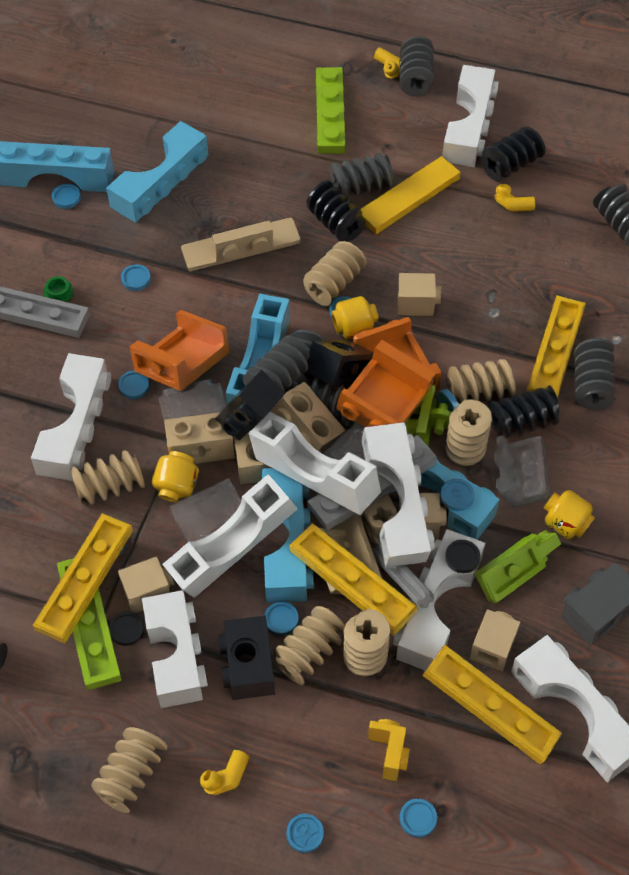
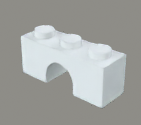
[142,590,208,708]

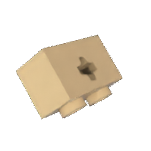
[164,412,235,464]

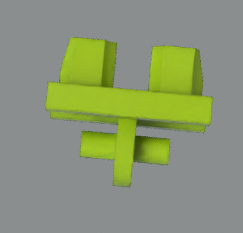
[405,385,452,447]

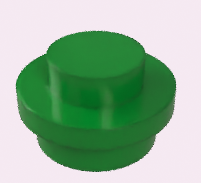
[43,276,74,302]

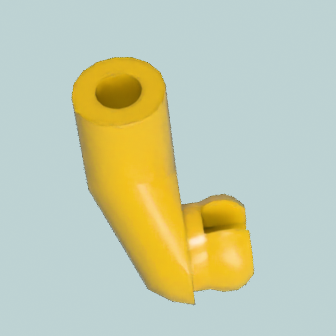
[374,47,400,79]
[494,184,535,212]
[200,750,250,796]

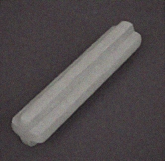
[372,542,434,608]

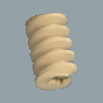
[303,241,367,306]
[446,359,516,402]
[445,399,492,466]
[71,450,145,505]
[274,606,345,686]
[343,609,390,677]
[91,727,168,813]

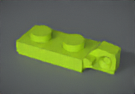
[474,530,561,604]

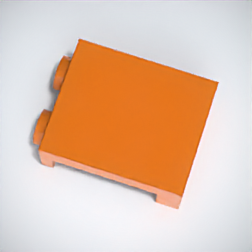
[129,310,230,391]
[353,317,442,391]
[336,340,436,427]

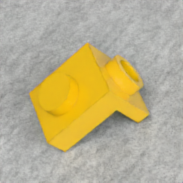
[368,719,410,782]

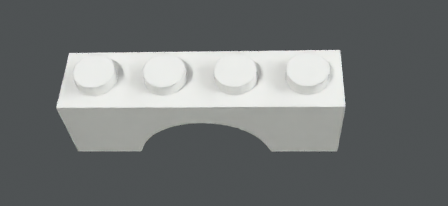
[442,65,499,167]
[31,353,111,481]
[249,412,381,515]
[361,422,435,567]
[162,474,298,598]
[393,529,485,671]
[511,635,629,783]

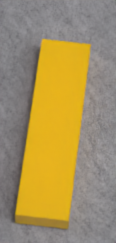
[360,156,461,235]
[527,295,586,399]
[33,513,133,644]
[289,523,418,636]
[422,645,562,764]

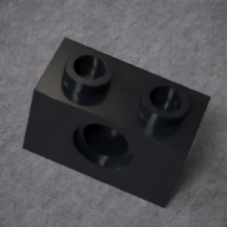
[306,340,374,385]
[215,370,286,441]
[218,615,275,700]

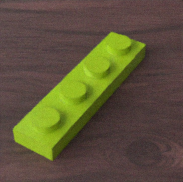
[316,67,345,154]
[57,558,122,691]

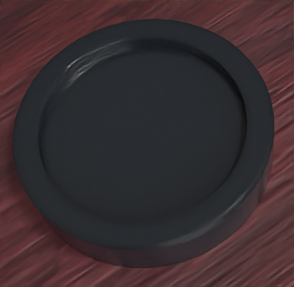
[445,540,480,573]
[109,611,144,646]

